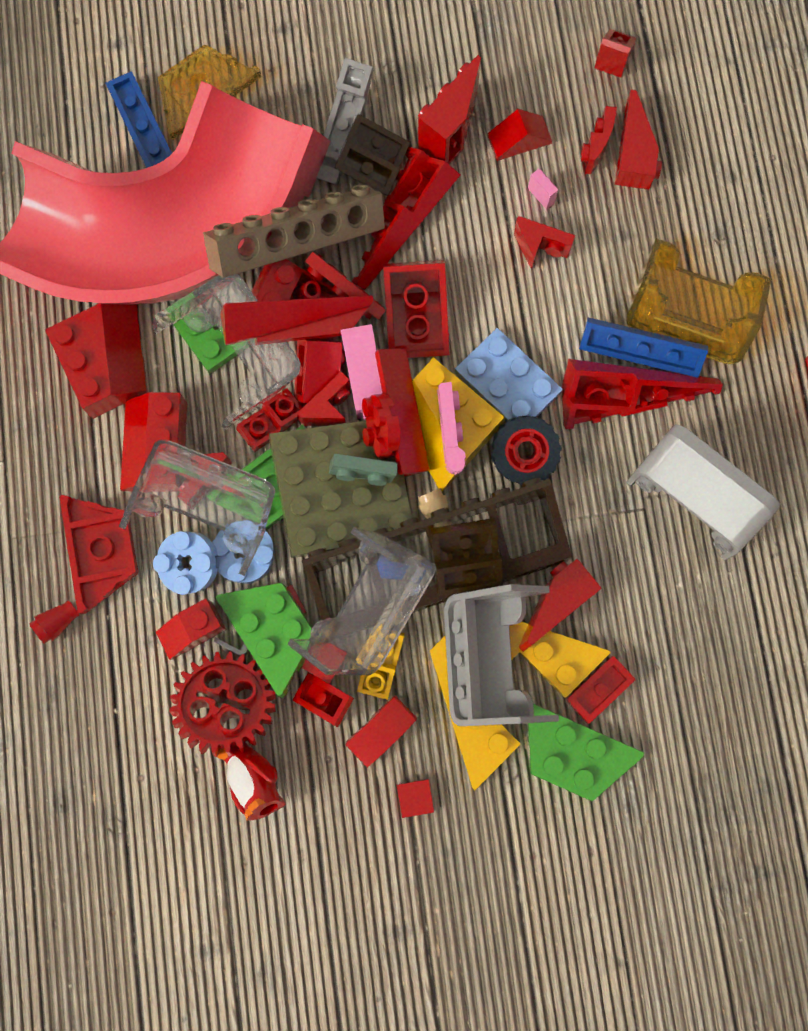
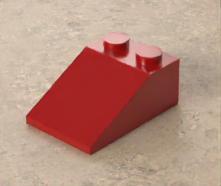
[383,260,450,358]

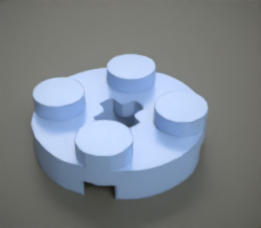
[212,520,275,584]
[153,531,218,595]

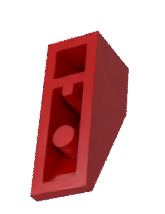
[614,90,662,190]
[519,559,602,652]

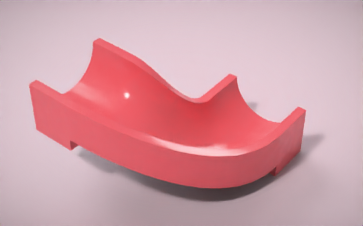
[0,81,331,305]

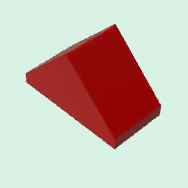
[594,29,637,78]
[487,109,552,161]

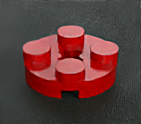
[362,393,401,458]

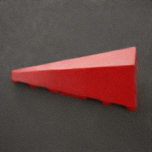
[352,147,461,290]
[562,359,723,429]

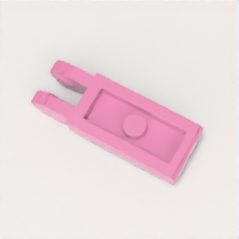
[437,382,466,475]

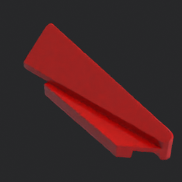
[220,295,373,345]

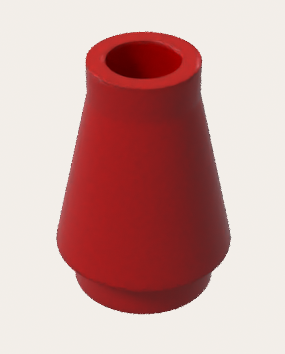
[29,600,80,644]

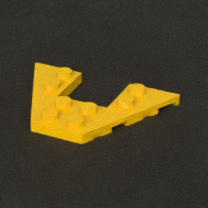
[429,622,611,790]

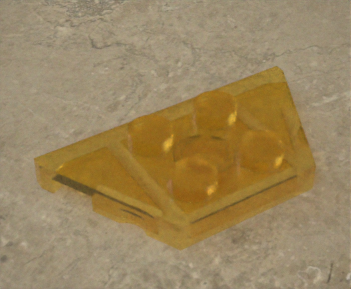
[158,44,262,140]

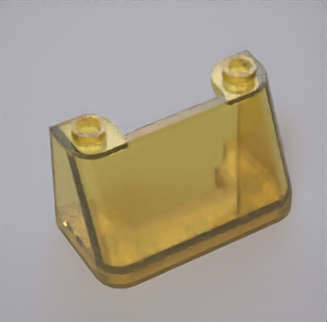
[626,238,772,364]

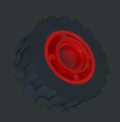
[490,416,562,485]

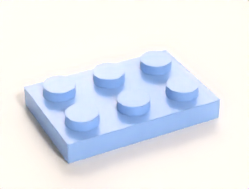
[454,328,563,422]

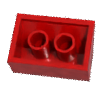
[120,392,188,492]

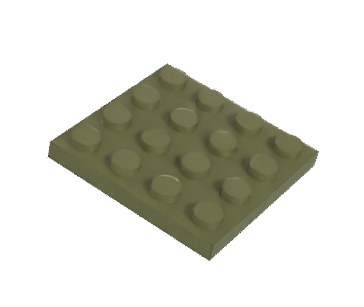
[269,420,416,558]

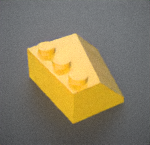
[412,357,504,492]

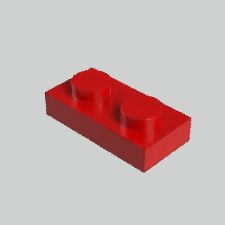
[565,656,636,724]

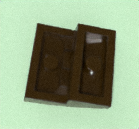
[334,114,410,196]
[430,518,503,597]

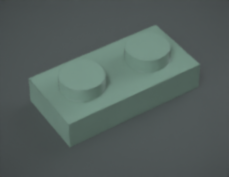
[329,453,398,486]

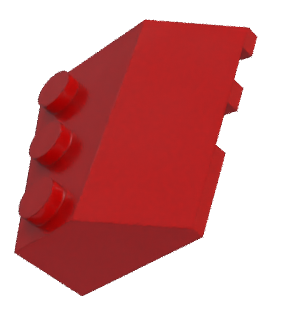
[44,303,148,419]

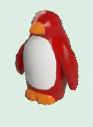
[217,742,286,821]

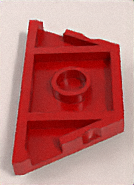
[59,495,139,615]

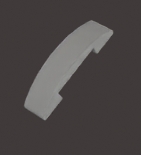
[317,58,374,185]

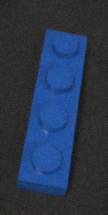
[106,71,172,168]
[579,317,708,378]

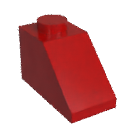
[294,338,345,403]
[156,598,227,660]

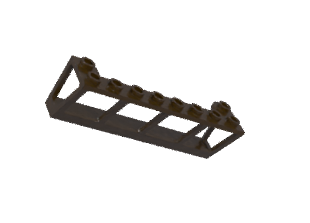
[301,478,572,640]

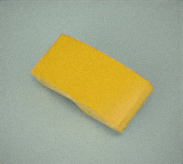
[357,625,405,700]

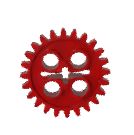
[169,651,276,757]

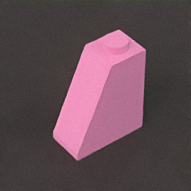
[341,324,382,420]

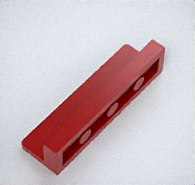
[375,349,430,477]

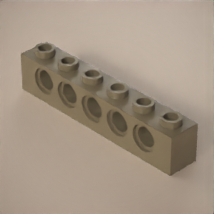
[203,184,385,278]

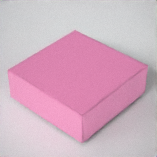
[528,169,558,210]

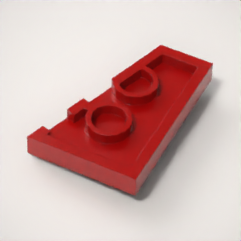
[305,250,386,320]

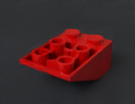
[418,55,481,164]
[246,259,340,340]

